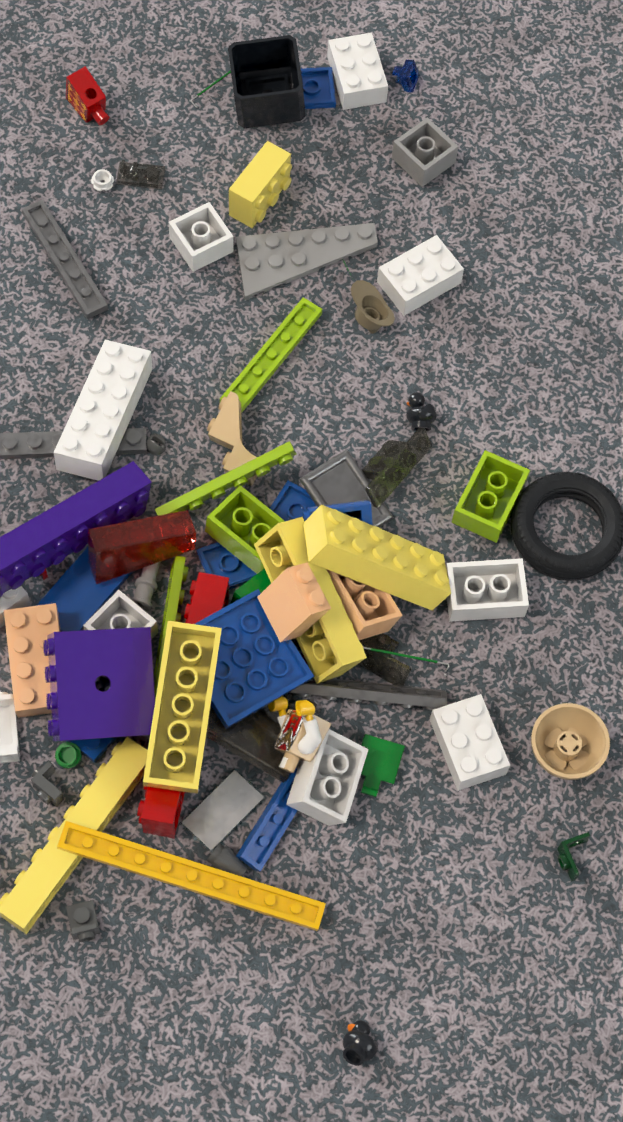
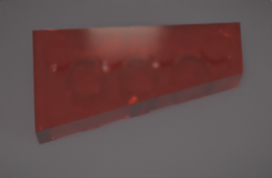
[88,510,196,585]

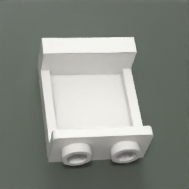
[0,692,20,764]

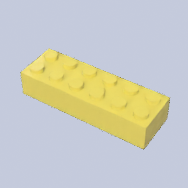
[303,504,451,610]
[254,517,367,684]
[143,621,222,794]

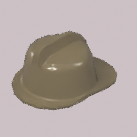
[351,280,395,334]

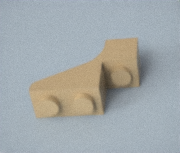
[207,391,257,486]

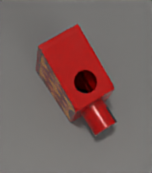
[66,66,110,125]

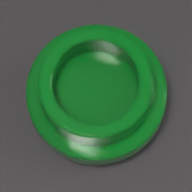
[55,742,82,768]

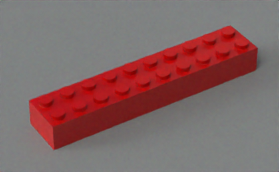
[137,572,230,839]

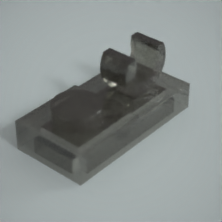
[116,160,166,190]

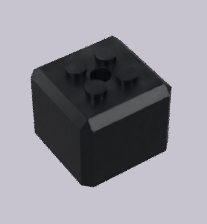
[228,35,306,129]

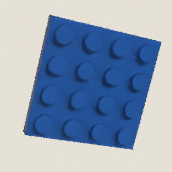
[195,589,314,729]

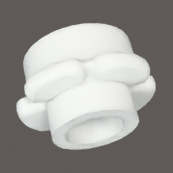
[91,169,114,191]

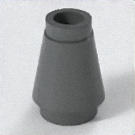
[207,843,248,876]

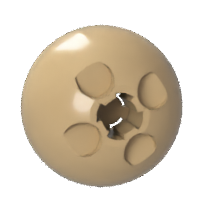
[531,703,610,780]

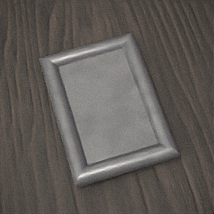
[299,449,394,527]

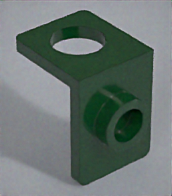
[557,832,590,881]

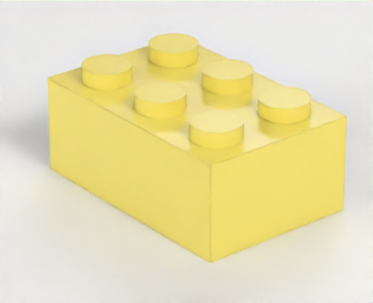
[229,141,292,228]

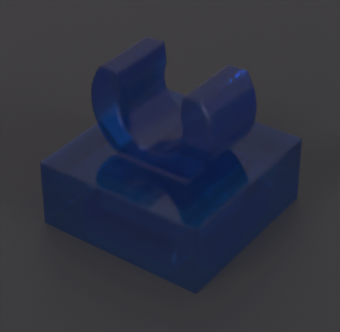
[392,59,420,92]

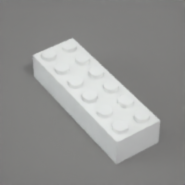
[54,340,152,481]

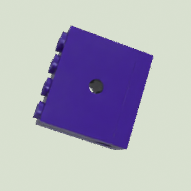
[43,627,155,741]

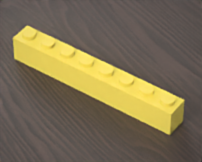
[0,737,148,934]

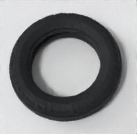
[511,472,623,581]

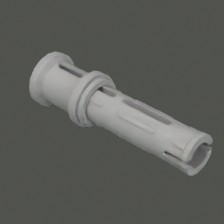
[131,536,168,611]

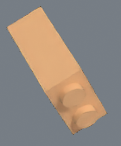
[257,562,331,643]

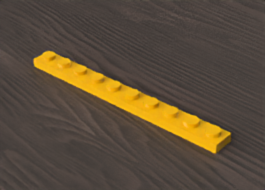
[57,821,326,931]

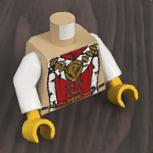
[268,697,331,773]

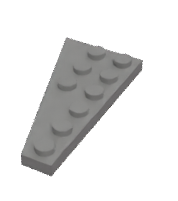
[236,223,378,300]

